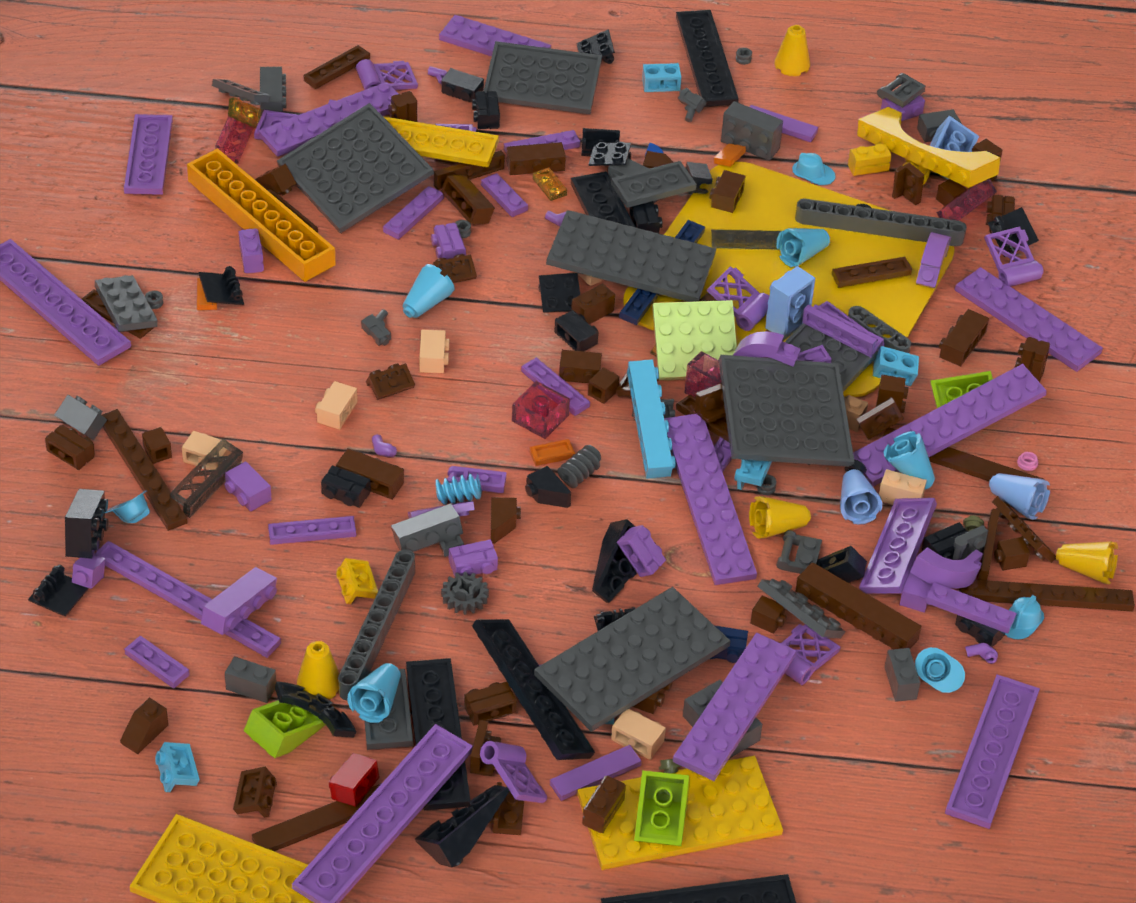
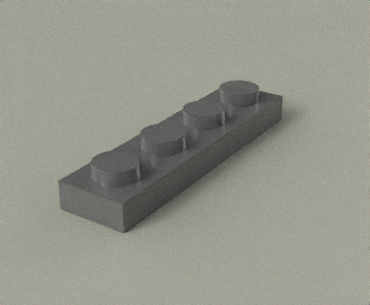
[212,79,270,105]

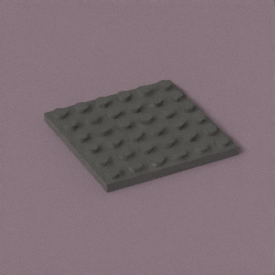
[277,103,434,234]
[718,355,855,467]

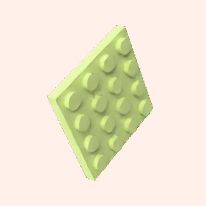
[652,300,737,380]

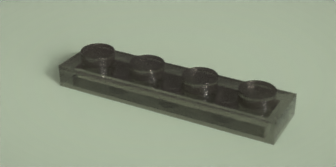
[711,229,781,250]

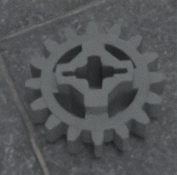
[441,572,489,615]

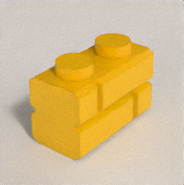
[848,144,891,176]

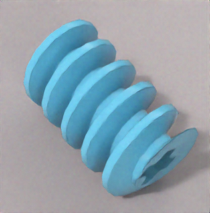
[435,473,482,505]

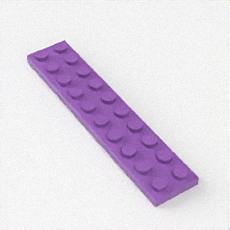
[0,239,131,366]
[853,364,1046,486]
[664,414,757,585]
[292,724,473,903]

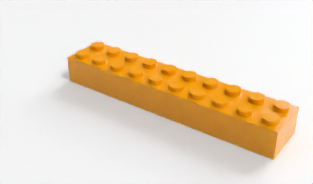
[187,148,336,282]

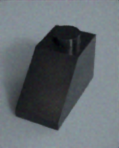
[525,466,571,508]
[817,546,867,583]

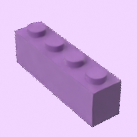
[201,567,277,635]

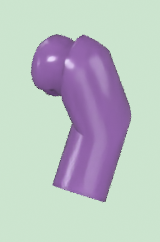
[428,66,447,84]
[545,211,566,226]
[372,434,397,457]
[966,643,998,664]

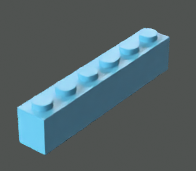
[627,359,676,479]

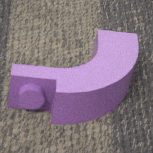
[916,232,951,289]
[733,332,801,367]
[910,547,983,589]

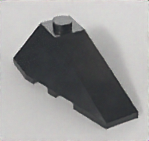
[592,519,656,603]
[415,785,509,867]

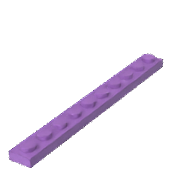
[94,541,281,658]

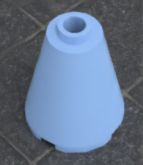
[840,469,882,524]
[989,473,1050,520]

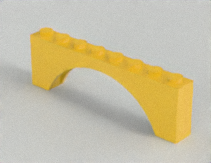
[857,107,1000,188]

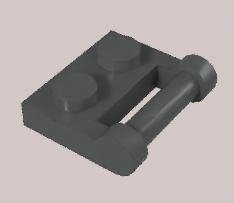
[877,73,926,108]
[953,525,988,560]
[776,530,822,574]

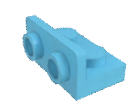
[734,460,772,490]
[155,742,200,792]

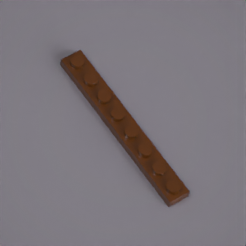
[102,409,188,531]
[959,580,1135,611]

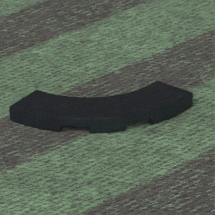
[274,681,356,738]

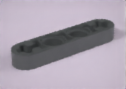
[848,306,911,353]

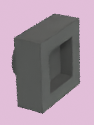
[439,535,464,557]

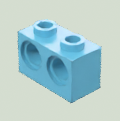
[642,63,681,92]
[873,346,919,387]

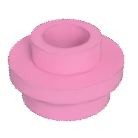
[1017,452,1038,471]

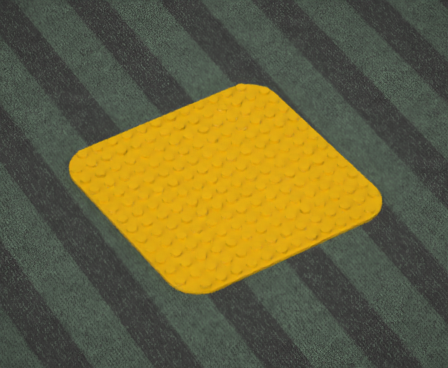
[623,162,954,397]

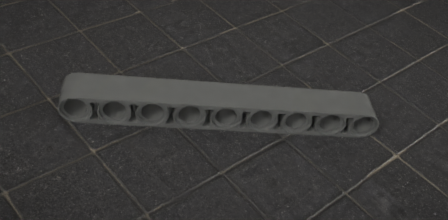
[795,199,967,246]
[338,550,415,701]

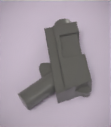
[678,88,707,122]
[361,309,391,346]

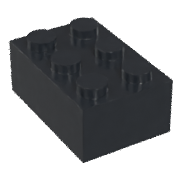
[65,489,108,559]

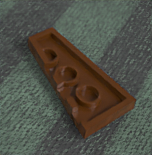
[992,496,1056,563]

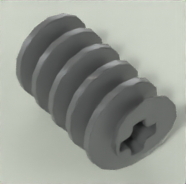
[557,445,601,488]

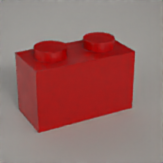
[329,753,380,807]

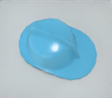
[792,153,835,185]
[105,490,150,523]
[1005,595,1044,639]
[915,647,965,693]

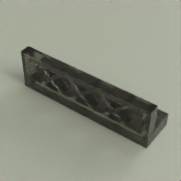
[170,439,243,518]

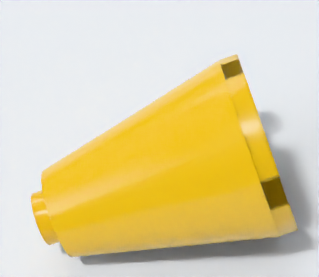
[774,25,810,76]
[749,496,811,539]
[1056,541,1118,584]
[297,641,340,700]

